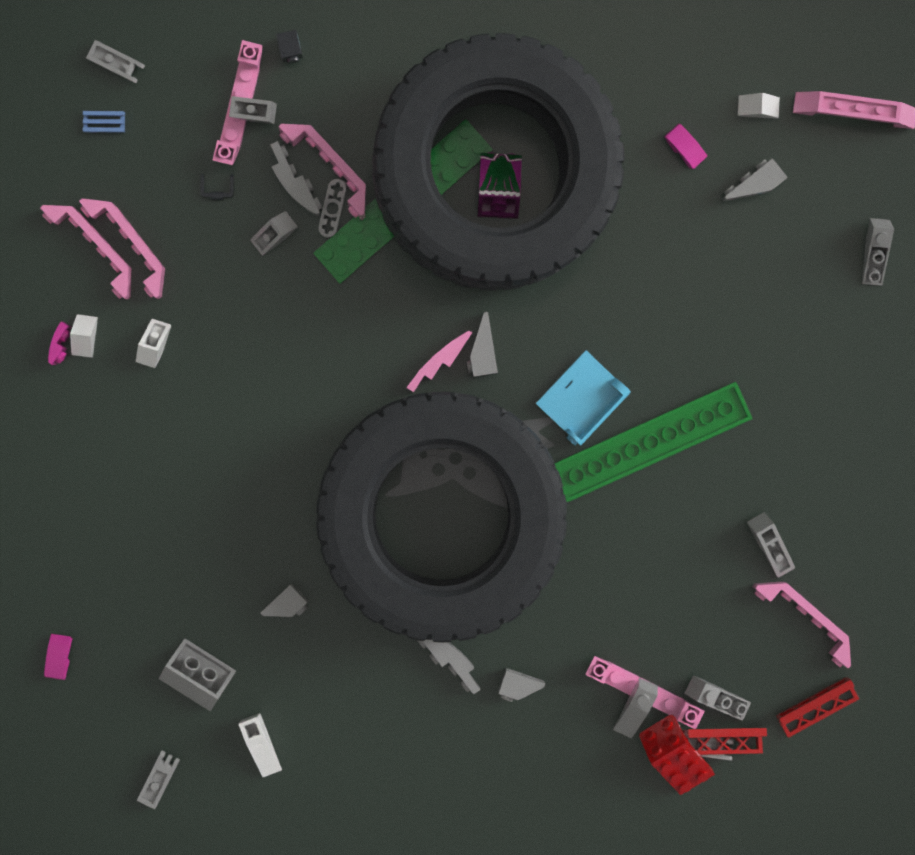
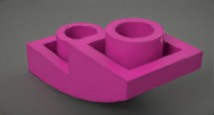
[664,124,707,169]
[48,322,71,365]
[44,634,72,680]

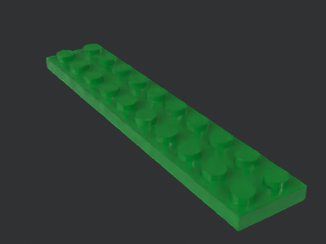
[313,119,493,284]
[554,382,753,502]

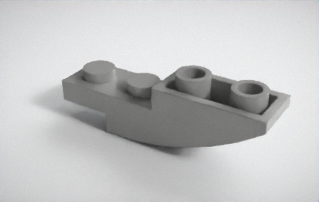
[270,141,322,216]
[417,640,480,695]

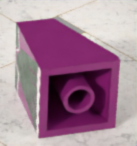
[477,152,522,219]

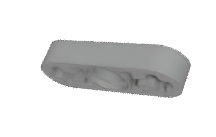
[319,179,347,238]

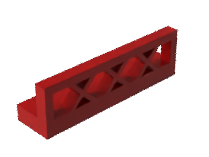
[776,677,859,738]
[682,728,767,755]

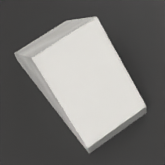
[737,93,780,118]
[70,315,98,358]

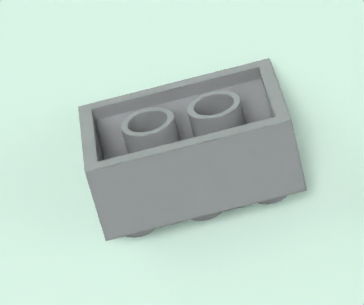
[159,639,236,711]

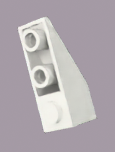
[239,713,282,777]

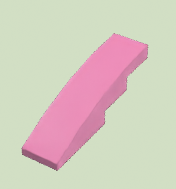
[407,331,472,392]

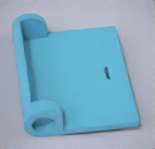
[536,350,631,446]

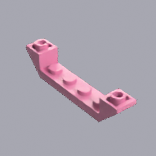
[212,40,263,166]
[793,91,915,129]
[279,124,366,220]
[79,199,165,299]
[41,205,132,300]
[752,582,851,668]
[585,656,705,729]

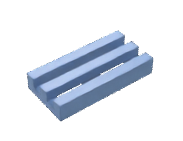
[83,111,125,133]

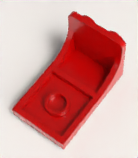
[639,714,715,795]

